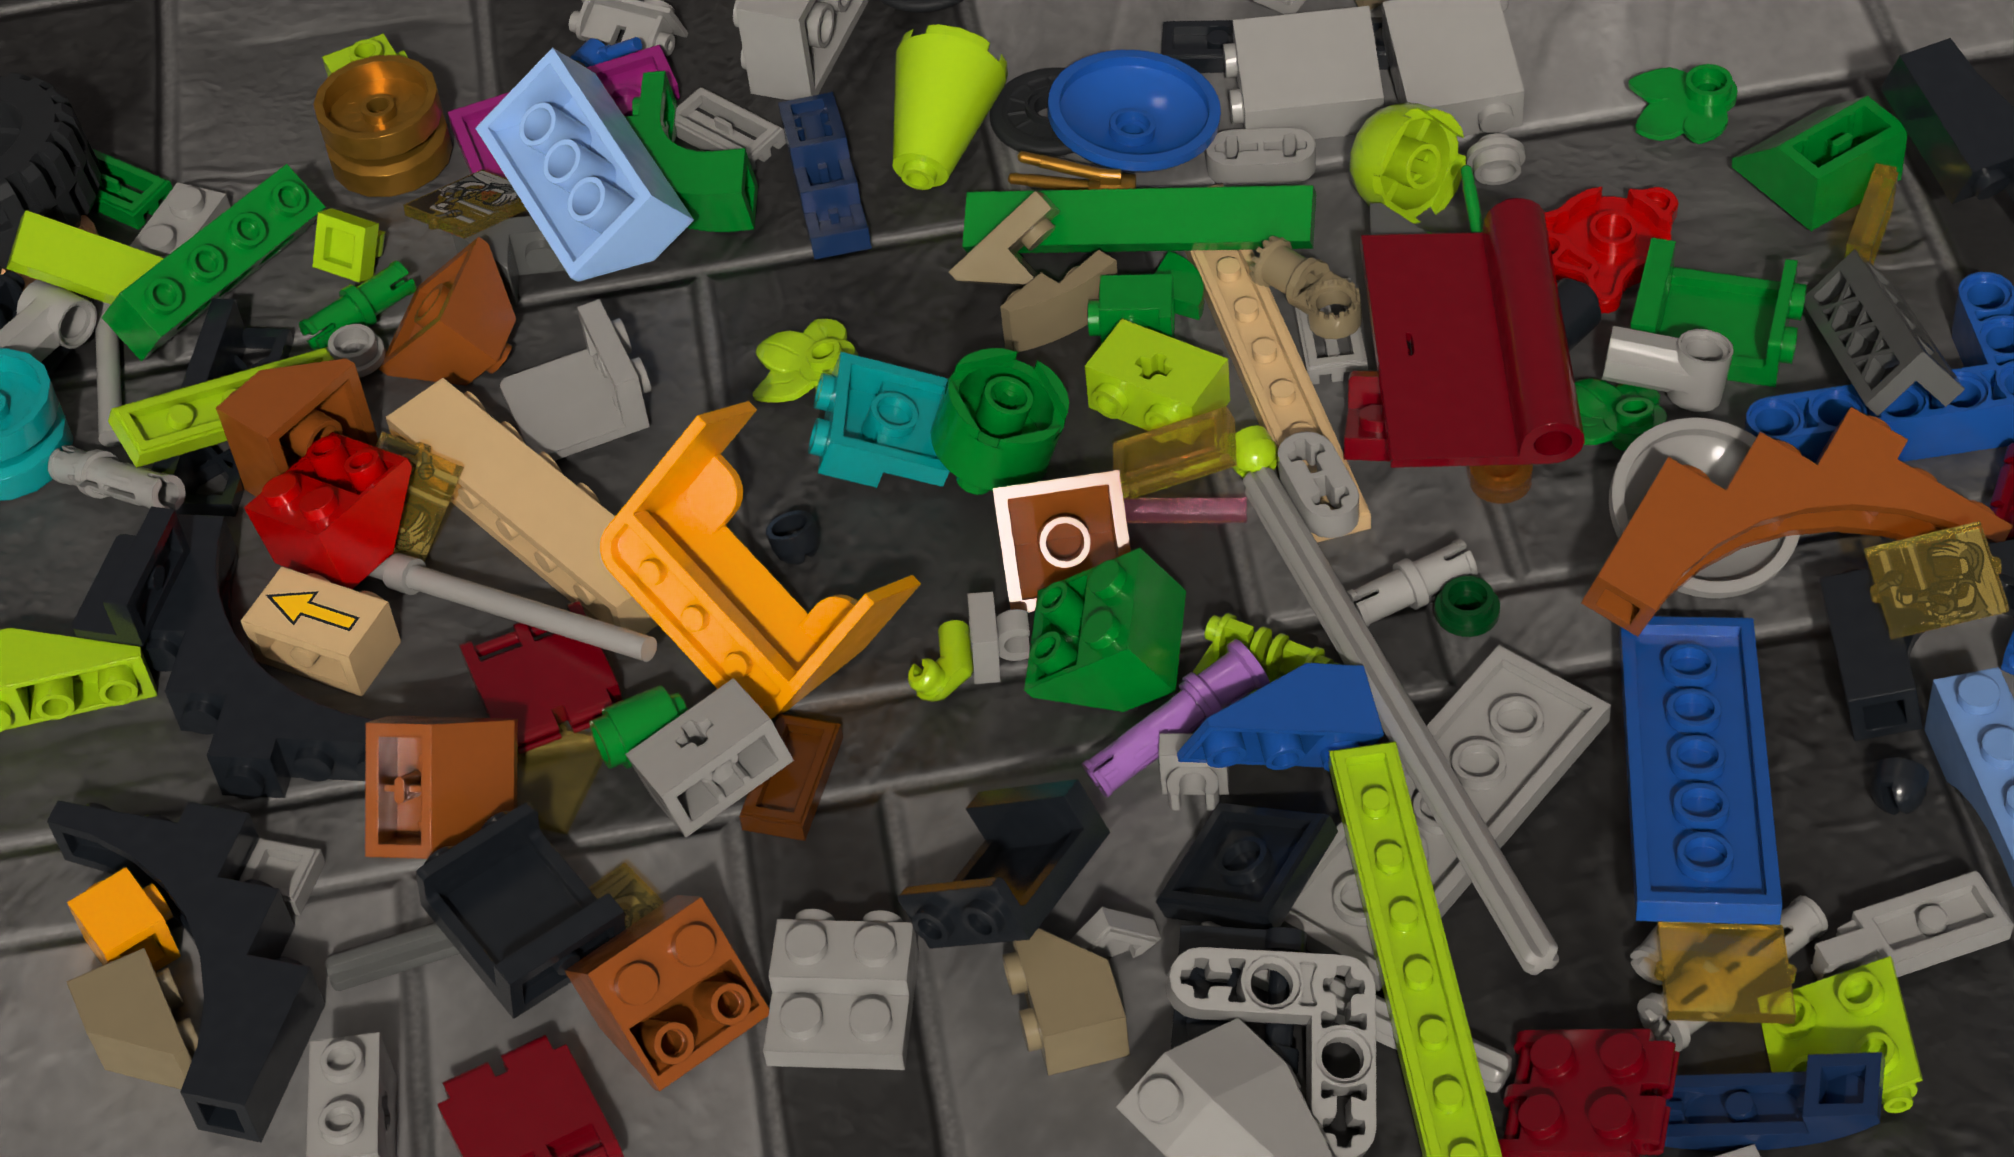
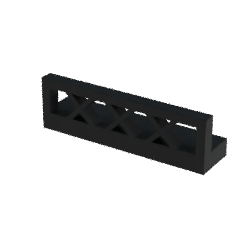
[152,298,294,517]

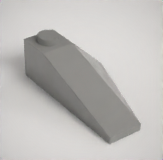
[1116,1018,1334,1157]

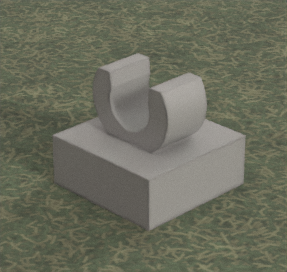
[967,591,1030,684]
[1159,733,1229,810]

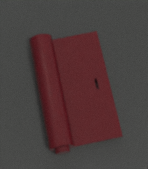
[1360,198,1585,468]

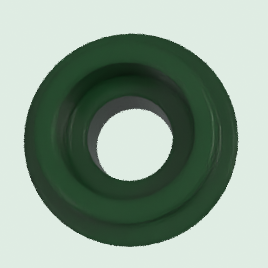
[1435,576,1500,637]

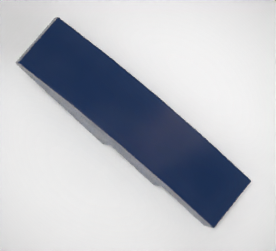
[778,92,872,260]

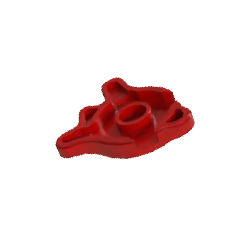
[1544,187,1679,313]

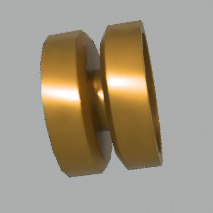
[313,55,453,197]

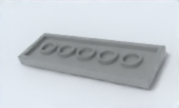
[1280,645,1611,992]

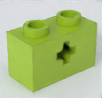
[1085,319,1230,449]

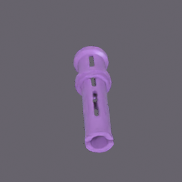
[1081,639,1270,798]

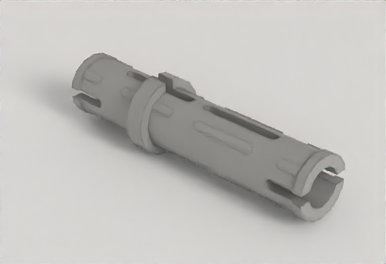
[48,445,186,511]

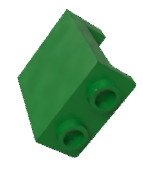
[1630,238,1807,387]

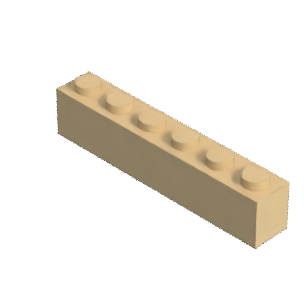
[386,378,658,634]

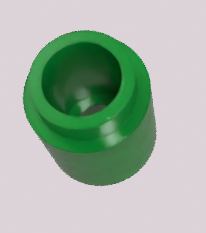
[589,685,688,769]

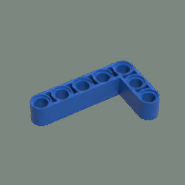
[1744,272,2014,463]

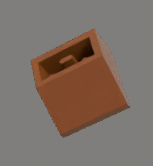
[365,716,518,859]
[565,895,769,1092]

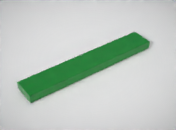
[962,185,1316,254]

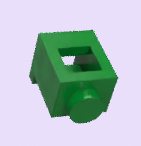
[1088,274,1175,343]

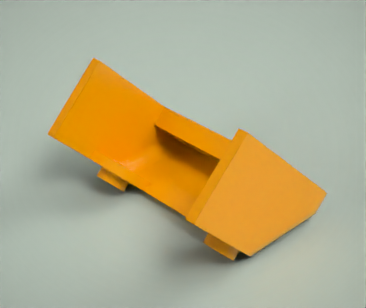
[600,401,921,719]

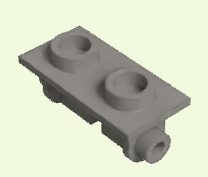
[569,0,688,56]

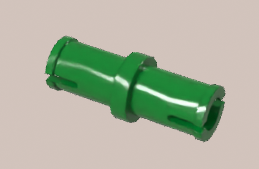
[299,260,417,351]

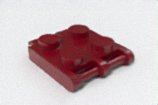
[459,600,622,754]
[1498,1029,1680,1157]
[437,1035,624,1157]

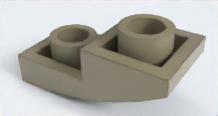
[1000,250,1118,352]

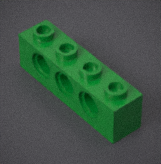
[101,164,326,362]

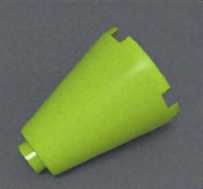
[892,24,1008,190]

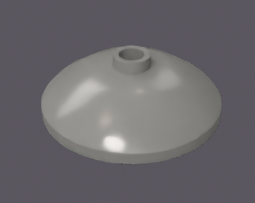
[1609,418,1800,598]

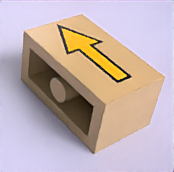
[241,567,401,697]

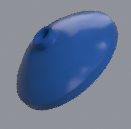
[1047,50,1221,173]

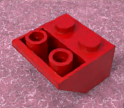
[244,432,412,589]

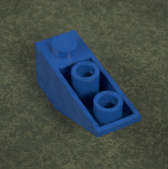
[1177,663,1384,772]

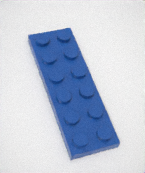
[1619,616,1782,925]

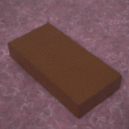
[739,714,843,841]

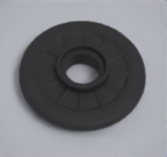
[989,68,1075,157]

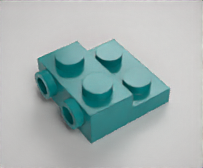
[808,352,950,488]

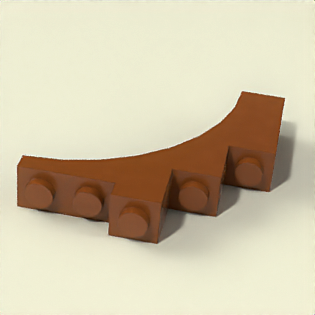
[1581,407,2013,637]

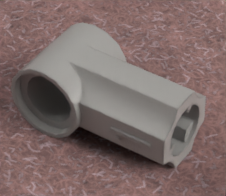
[0,280,97,362]
[1602,326,1734,412]

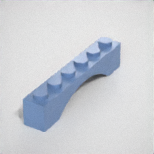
[1924,667,2014,888]

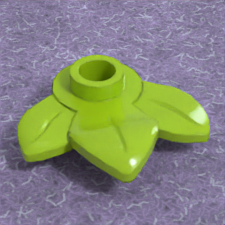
[753,319,858,403]

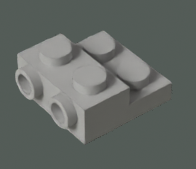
[763,909,919,1070]

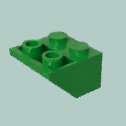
[1732,96,1908,231]
[1024,548,1186,712]

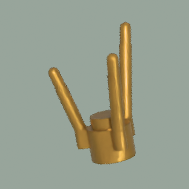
[1008,151,1136,190]

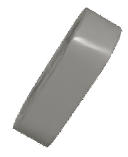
[1206,128,1316,186]
[1278,431,1360,538]

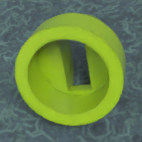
[1224,425,1278,479]

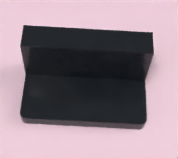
[72,506,190,646]

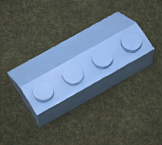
[475,47,694,282]

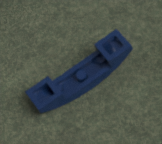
[1665,1052,1885,1151]

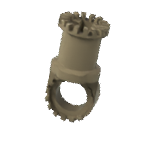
[1249,236,1362,339]

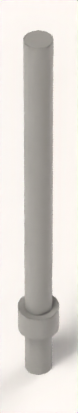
[368,553,657,662]

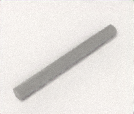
[94,299,122,447]

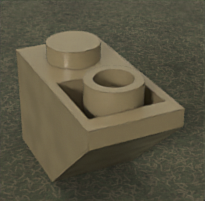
[1002,928,1130,1076]
[66,948,198,1090]

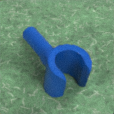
[569,37,642,67]

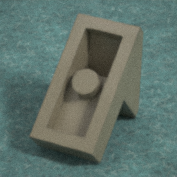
[949,191,1061,286]

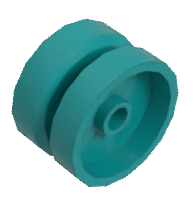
[0,348,74,501]

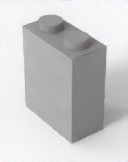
[1382,0,1525,137]
[1223,6,1384,139]

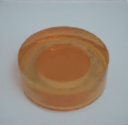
[1469,464,1533,504]

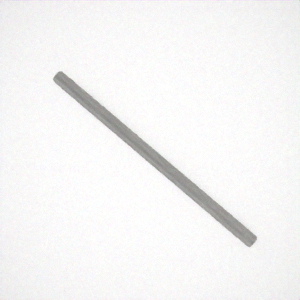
[1243,467,1559,975]

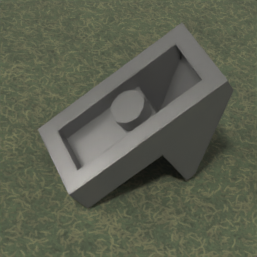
[451,216,566,306]

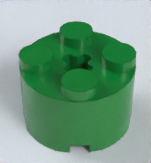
[930,348,1069,495]

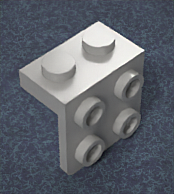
[500,299,651,461]

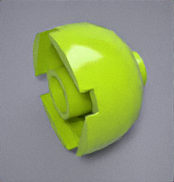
[1350,102,1466,224]

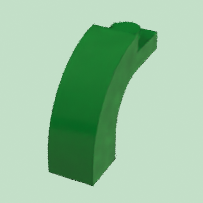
[625,71,758,232]

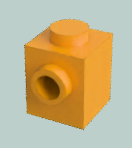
[67,867,181,972]

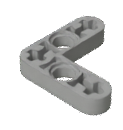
[1165,947,1376,1157]

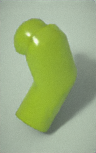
[908,620,973,702]

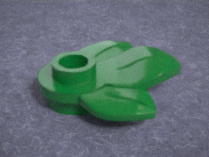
[1628,64,1738,144]
[1575,378,1667,451]

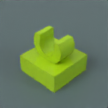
[312,208,385,283]

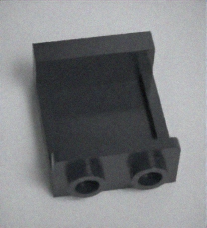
[898,779,1110,949]
[416,802,626,1019]

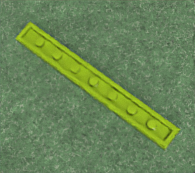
[1328,742,1502,1157]

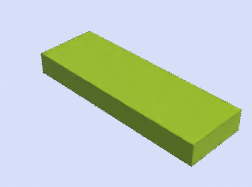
[6,210,164,305]

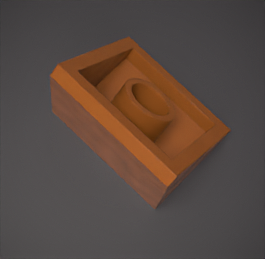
[992,469,1131,612]

